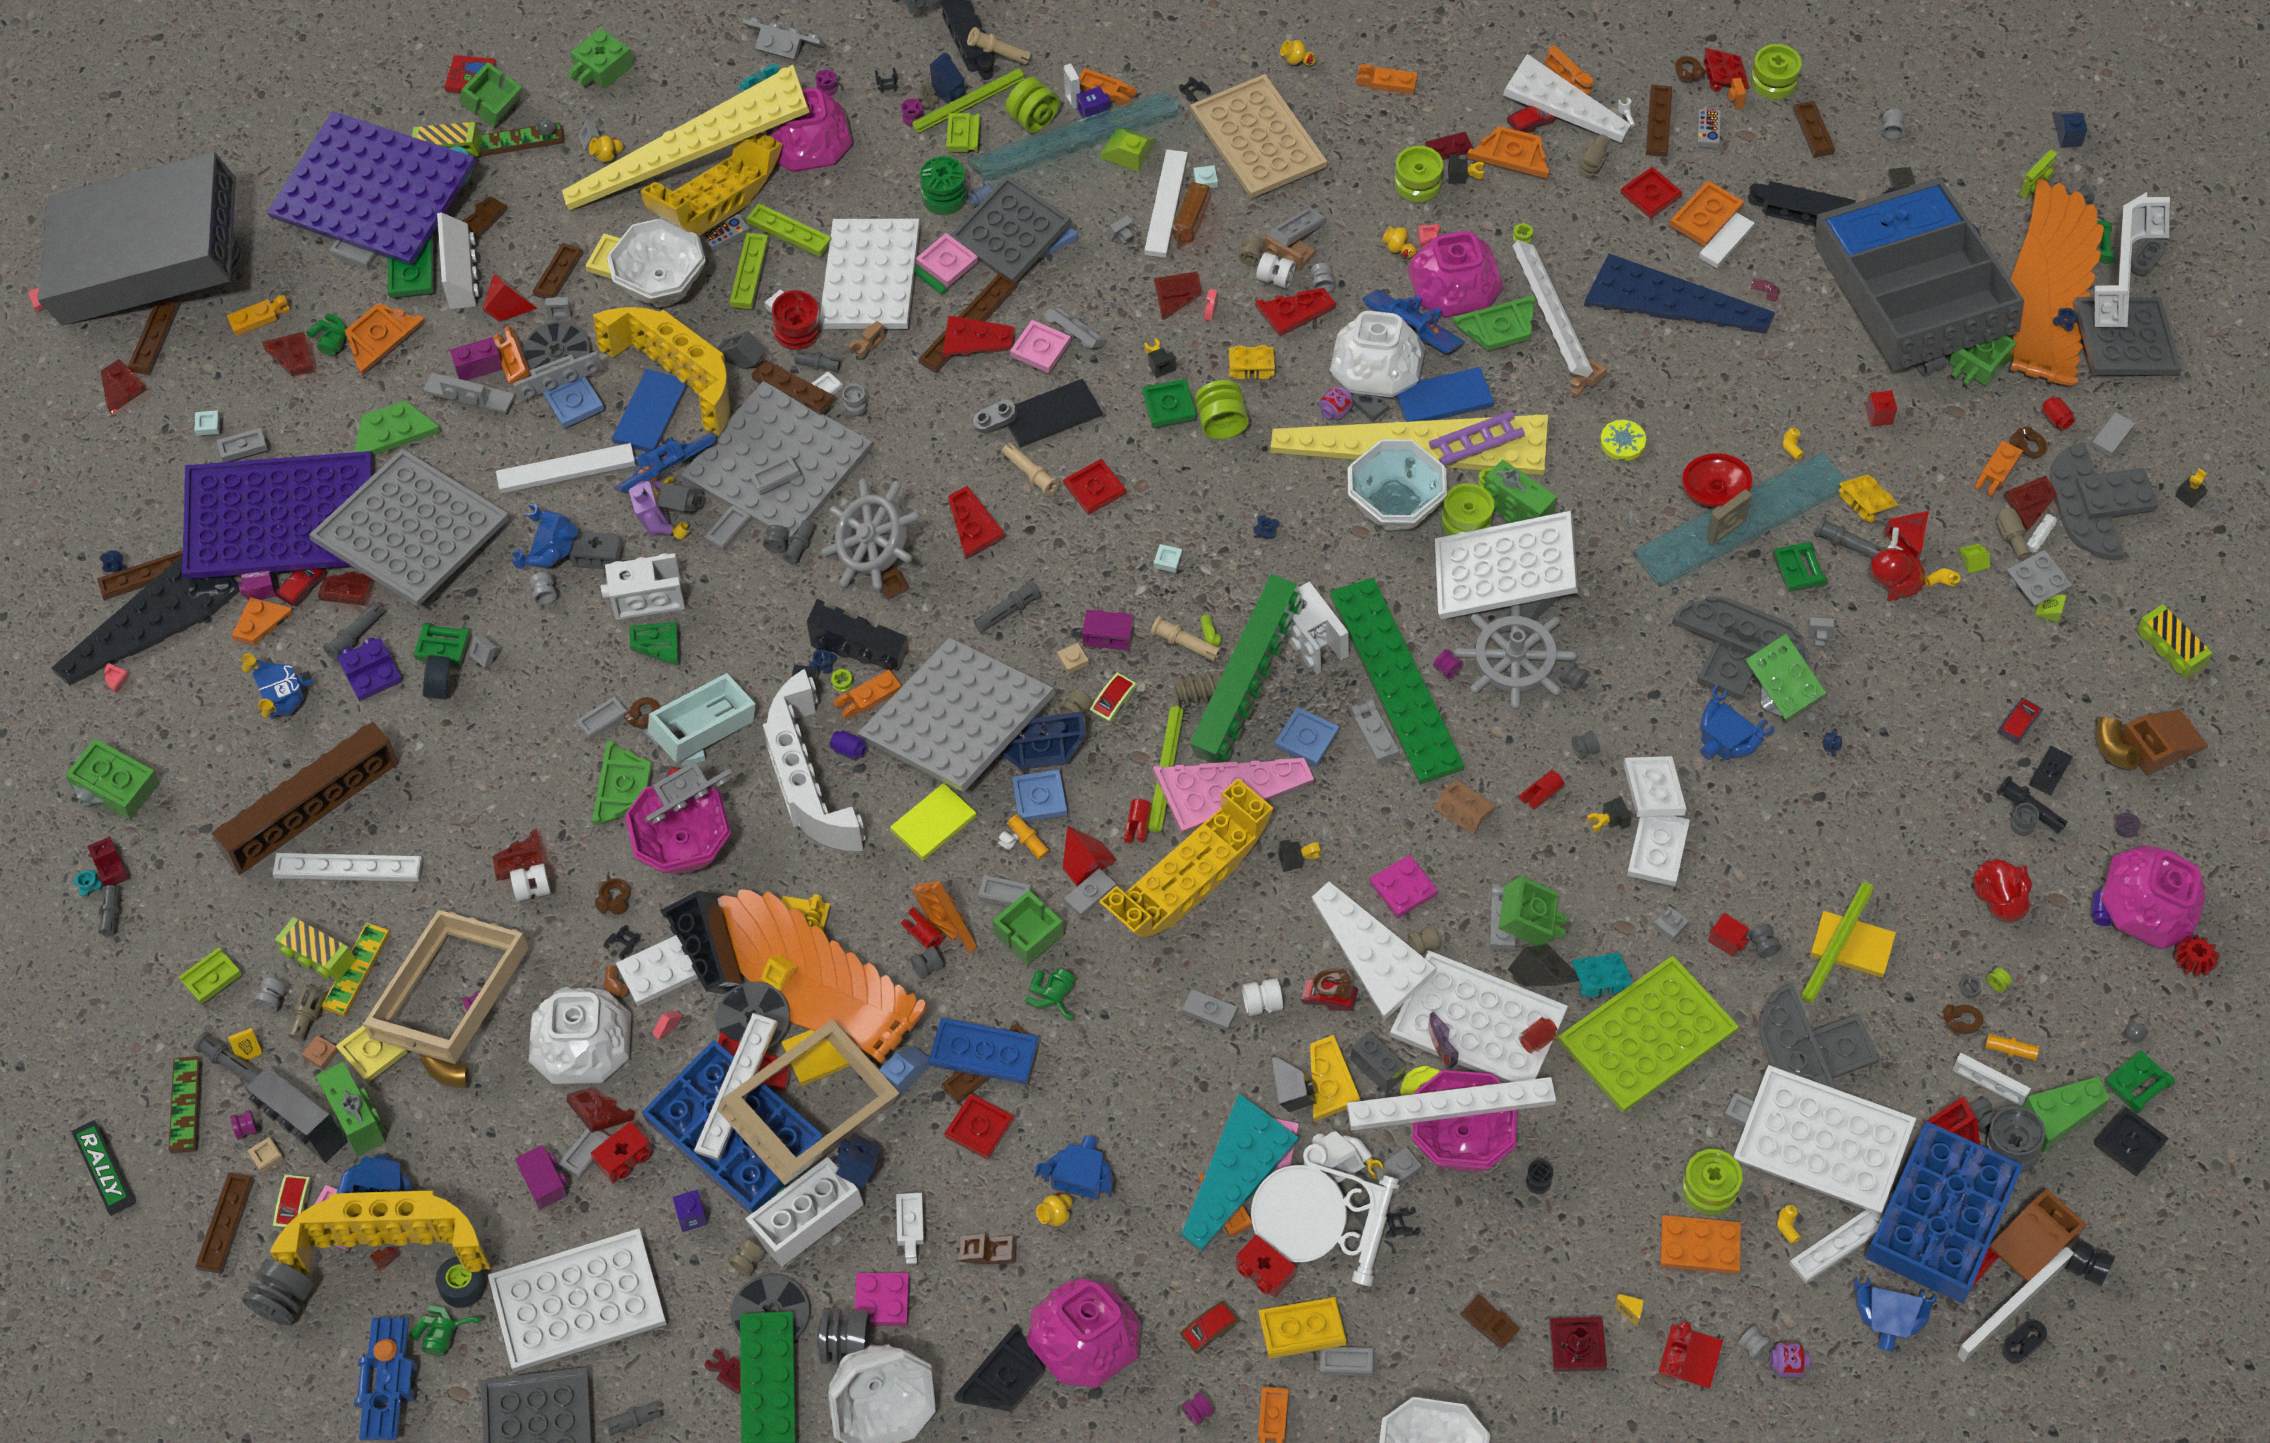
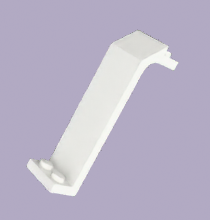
[2095,192,2170,327]

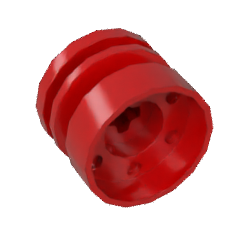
[772,290,820,350]

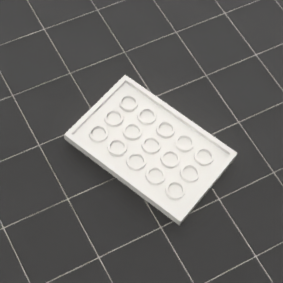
[819,219,920,329]
[1435,511,1578,619]
[1390,951,1568,1083]
[1734,1065,1916,1215]
[488,1228,667,1372]

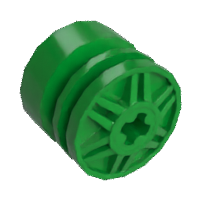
[919,156,967,215]

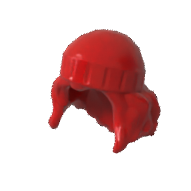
[1871,548,1926,601]
[1974,859,2032,923]

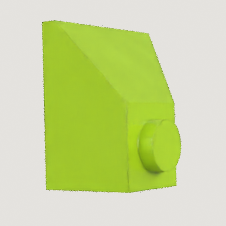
[1099,125,1157,172]

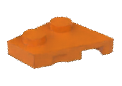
[231,597,294,645]

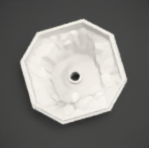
[607,218,706,307]
[1329,311,1425,397]
[529,987,632,1084]
[828,1344,936,1443]
[1379,1397,1490,1443]

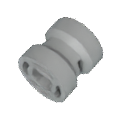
[1882,109,1905,140]
[1310,262,1335,293]
[842,384,866,416]
[529,572,557,605]
[253,977,287,1011]

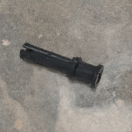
[1997,776,2068,834]

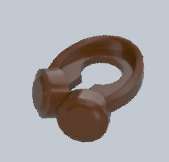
[1675,56,1706,83]
[2009,426,2047,459]
[623,697,659,729]
[595,878,629,915]
[1313,968,1354,999]
[1944,1004,1983,1035]

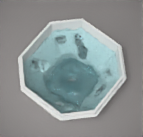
[1348,439,1447,531]

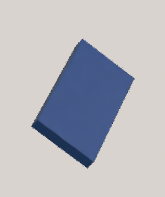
[1396,367,1494,422]
[612,369,688,452]
[928,1018,1039,1085]

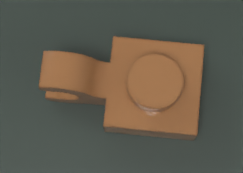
[849,320,885,359]
[1570,358,1607,396]

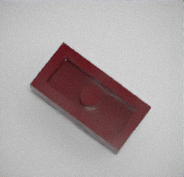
[1425,131,1473,160]

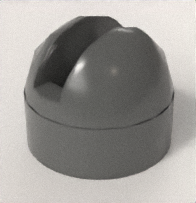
[537,117,557,136]
[1960,977,1981,998]
[2125,1021,2149,1043]

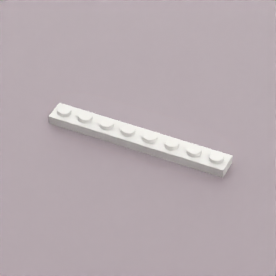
[1513,240,1593,378]
[1347,1077,1556,1131]

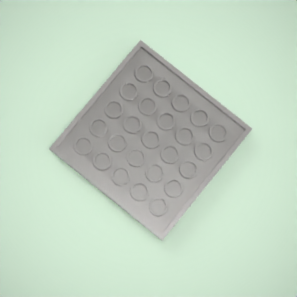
[681,381,873,541]
[309,449,509,607]
[858,638,1056,792]

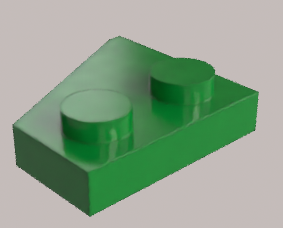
[629,622,679,665]

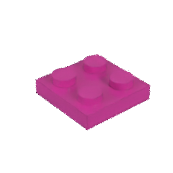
[1369,855,1438,919]
[855,1273,909,1326]

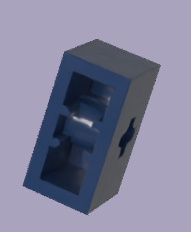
[835,1133,880,1189]

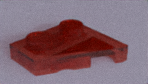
[1154,271,1202,320]
[262,332,314,376]
[101,359,147,414]
[2004,475,2057,532]
[318,571,375,606]
[492,829,544,881]
[566,1087,635,1133]

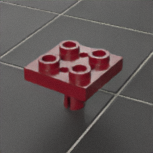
[1549,1317,1607,1372]

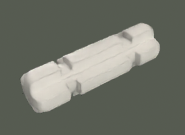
[2027,514,2057,553]

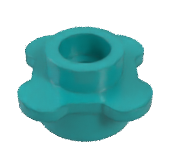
[73,870,102,896]

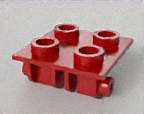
[1703,47,1750,92]
[1658,1322,1723,1389]

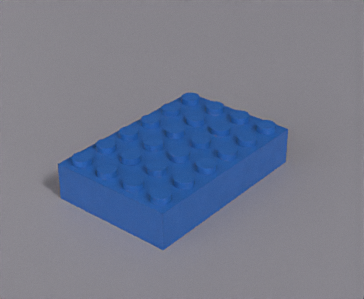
[642,1040,823,1215]
[1865,1121,2023,1304]

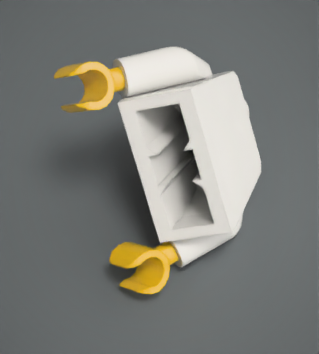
[1303,1132,1384,1184]

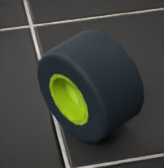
[423,655,451,699]
[435,1256,486,1308]

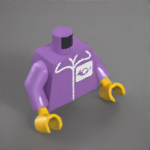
[629,477,690,540]

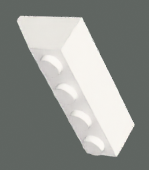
[437,213,479,309]
[745,1157,864,1267]

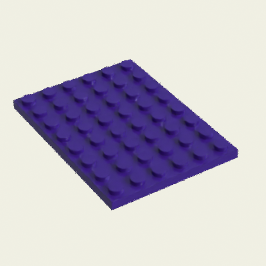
[267,111,477,265]
[182,451,372,579]

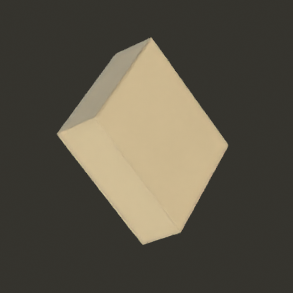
[247,1137,284,1173]

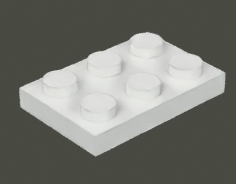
[1623,756,1686,817]
[1627,816,1690,886]
[616,936,698,1007]

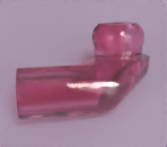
[1751,278,1780,301]

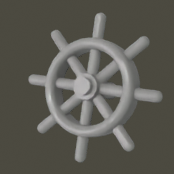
[821,478,920,591]
[1454,604,1577,709]

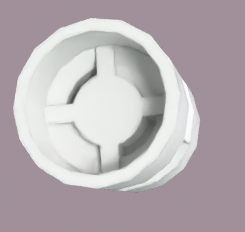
[1256,252,1296,289]
[510,863,551,902]
[1242,978,1283,1016]

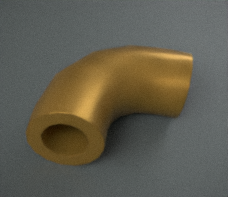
[2096,717,2140,770]
[420,1036,469,1088]

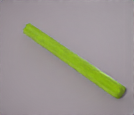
[912,68,1024,133]
[1148,706,1184,833]
[1801,882,1874,1003]

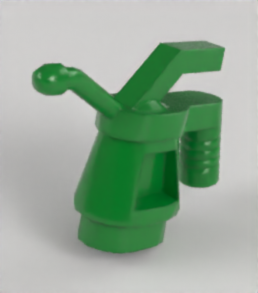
[306,313,346,356]
[1024,968,1076,1021]
[408,1305,481,1356]

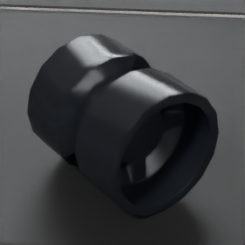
[2066,1240,2115,1287]

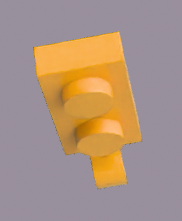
[227,295,290,336]

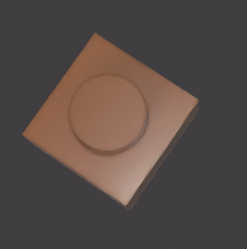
[301,1035,338,1070]

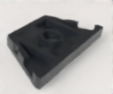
[954,1324,1044,1412]

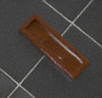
[1793,101,1835,158]
[533,243,583,300]

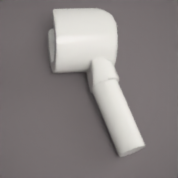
[1618,98,1635,127]
[1888,527,1903,551]
[999,828,1031,850]

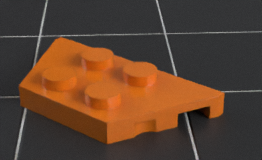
[1467,126,1549,179]
[345,303,424,375]
[911,881,977,953]

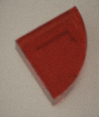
[370,1247,400,1272]

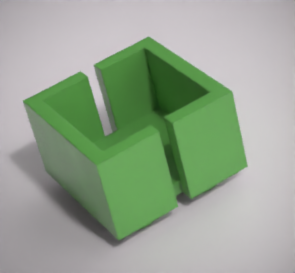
[459,62,522,127]
[993,890,1064,966]

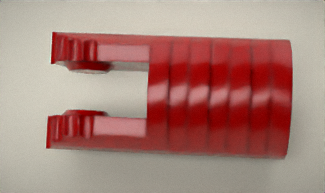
[1519,770,1565,810]
[1124,799,1152,843]
[900,906,944,949]

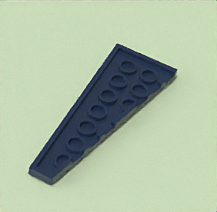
[1584,253,1775,334]

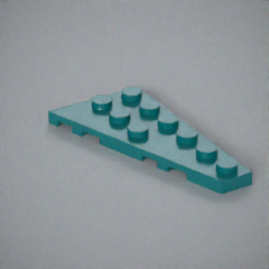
[1181,1094,1299,1253]

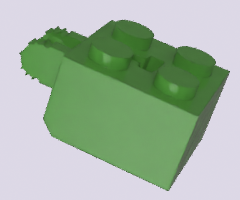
[568,28,634,88]
[1949,336,2017,386]
[1498,876,1567,947]

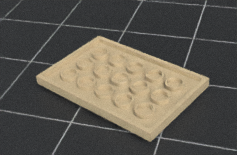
[1190,74,1327,199]

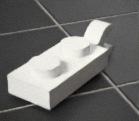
[896,1193,924,1264]

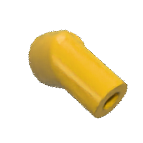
[1782,427,1805,461]
[1924,568,1961,588]
[1777,1205,1801,1245]

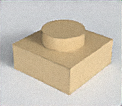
[1057,643,1089,675]

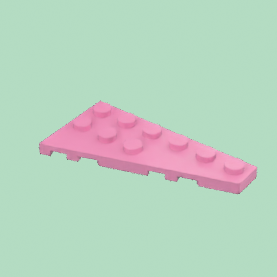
[1152,758,1314,833]

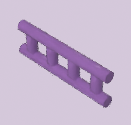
[1429,411,1525,466]

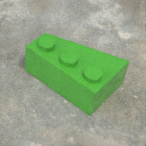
[2023,1076,2110,1154]

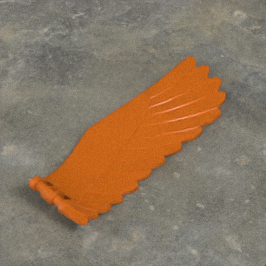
[2010,179,2104,386]
[717,889,927,1064]

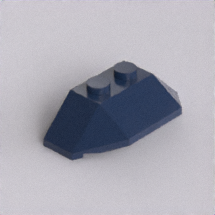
[1000,711,1086,770]

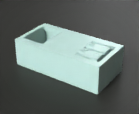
[648,673,755,763]

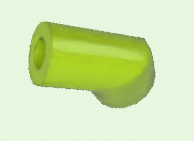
[1200,615,1221,646]

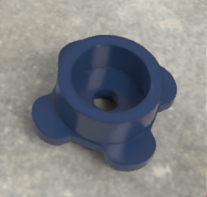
[2053,308,2078,331]
[1253,515,1280,539]
[100,550,126,572]
[809,649,836,674]
[1824,728,1842,757]

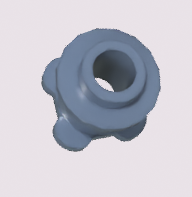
[969,181,993,207]

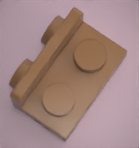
[1264,235,1315,272]
[1435,780,1496,834]

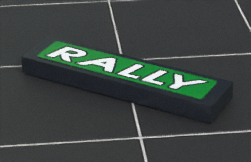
[71,1120,134,1216]

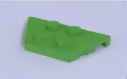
[1453,295,1535,351]
[354,401,440,456]
[592,740,652,825]

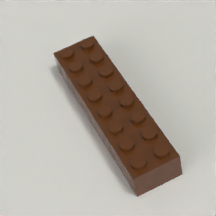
[212,721,399,876]

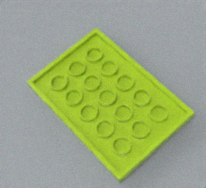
[1557,955,1739,1114]

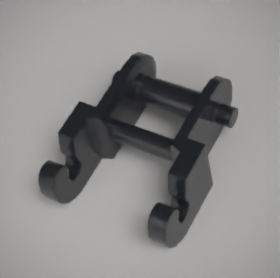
[875,67,898,93]
[1179,77,1211,103]
[603,925,640,960]
[1386,1207,1421,1237]

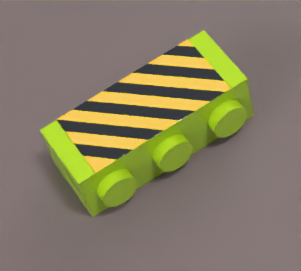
[412,122,482,156]
[2137,604,2212,679]
[275,917,356,982]

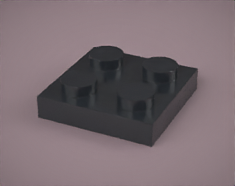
[2094,1106,2169,1177]

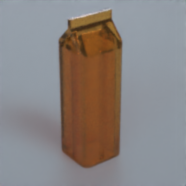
[1173,182,1211,250]

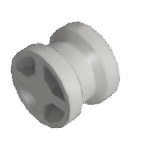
[1737,1326,1771,1360]

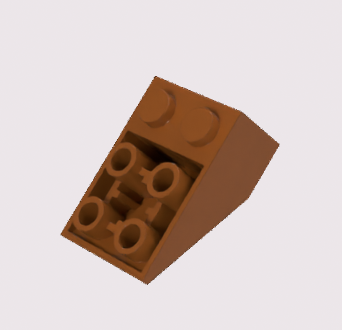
[2121,709,2208,776]
[1989,1189,2087,1283]

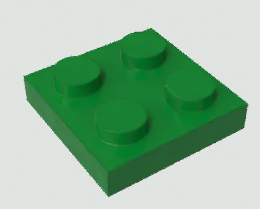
[1142,379,1196,428]

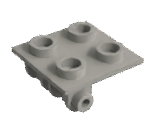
[2007,549,2073,606]

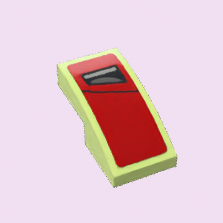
[1089,672,1138,723]
[273,1175,311,1227]

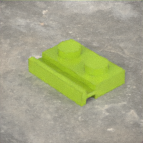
[946,113,980,152]
[2019,149,2058,199]
[178,947,242,1005]

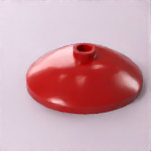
[1682,453,1752,507]

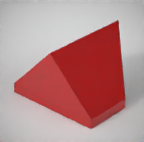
[482,274,538,322]
[1885,511,1929,558]
[1062,826,1116,887]
[1924,1096,1980,1145]

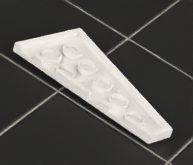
[1503,54,1631,143]
[1312,882,1436,1021]

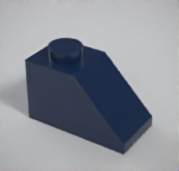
[930,52,966,103]
[2052,111,2087,148]

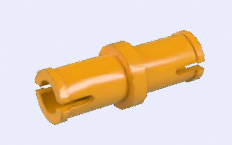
[1006,814,1050,860]
[1985,1033,2039,1062]

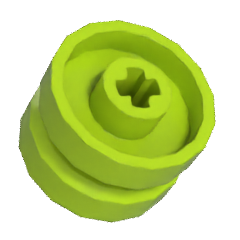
[1751,44,1802,99]
[1005,77,1060,133]
[1394,146,1443,202]
[1441,483,1494,536]
[1682,1149,1743,1215]

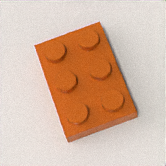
[1669,180,1744,247]
[1660,1215,1741,1275]

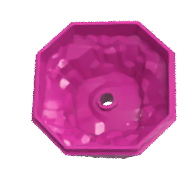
[762,88,853,173]
[1407,231,1504,318]
[625,786,731,876]
[2101,845,2205,949]
[1412,1070,1517,1173]
[1027,1279,1142,1388]

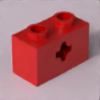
[590,1121,653,1184]
[1236,1234,1296,1298]

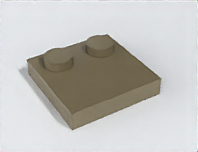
[1706,489,1752,546]

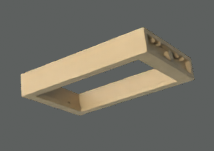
[363,910,529,1064]
[717,1019,900,1185]

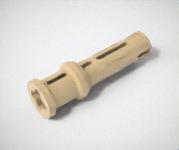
[967,27,1030,65]
[1002,442,1060,496]
[1150,616,1221,662]

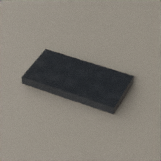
[1002,378,1102,448]

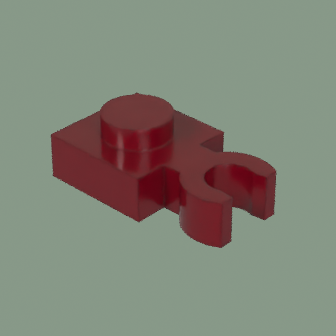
[704,1349,741,1395]

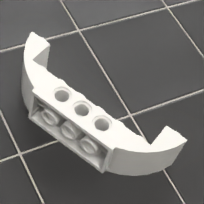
[763,669,866,851]

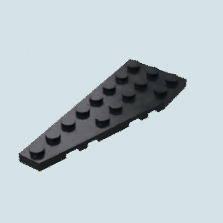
[52,555,240,686]

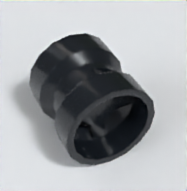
[1526,1161,1553,1194]

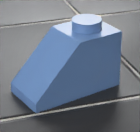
[879,1046,930,1098]

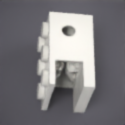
[601,553,685,620]
[1288,581,1349,674]

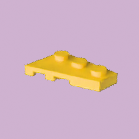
[1310,1035,1361,1122]

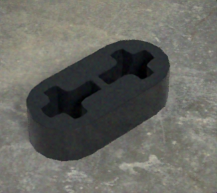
[2002,1320,2047,1364]

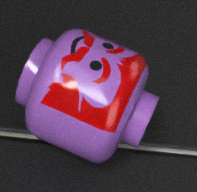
[1319,387,1353,420]
[1770,1342,1810,1378]

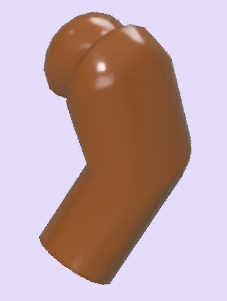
[604,966,628,998]

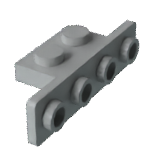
[742,17,826,61]
[513,351,603,401]
[423,373,514,413]
[643,761,733,824]

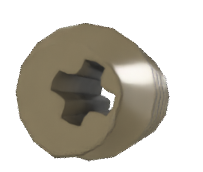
[1174,671,1221,707]

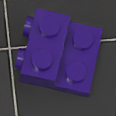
[337,637,403,702]

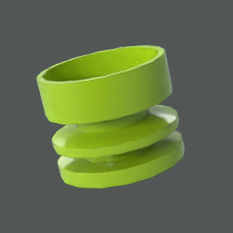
[1195,380,1248,440]

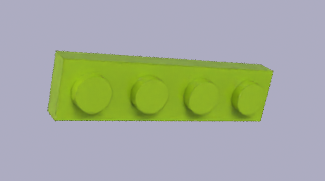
[746,203,832,257]
[730,233,769,309]

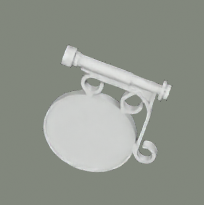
[1251,1144,1400,1286]

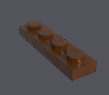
[751,360,835,416]

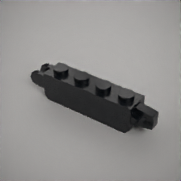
[941,0,995,80]
[1747,181,1856,227]

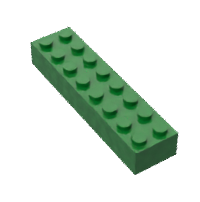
[1190,574,1303,763]

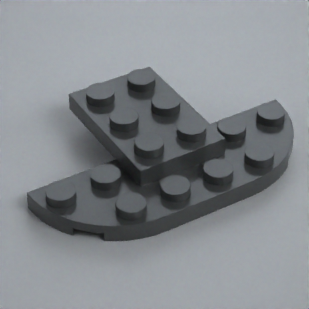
[2049,442,2158,560]
[1672,596,1809,700]
[1760,983,1879,1089]

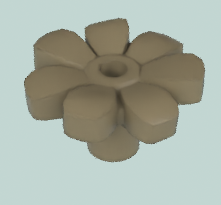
[915,82,939,110]

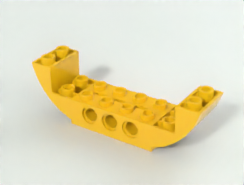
[641,132,783,236]
[593,307,730,437]
[1099,778,1273,937]
[270,1191,490,1275]

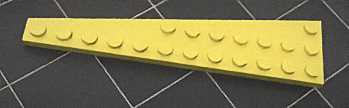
[562,65,810,210]
[1270,415,1548,475]

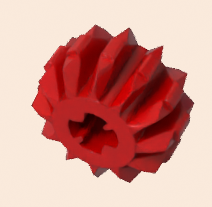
[2174,934,2219,978]

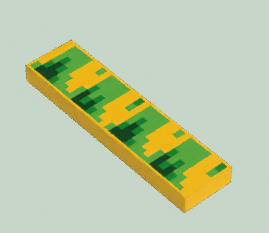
[322,923,390,1017]

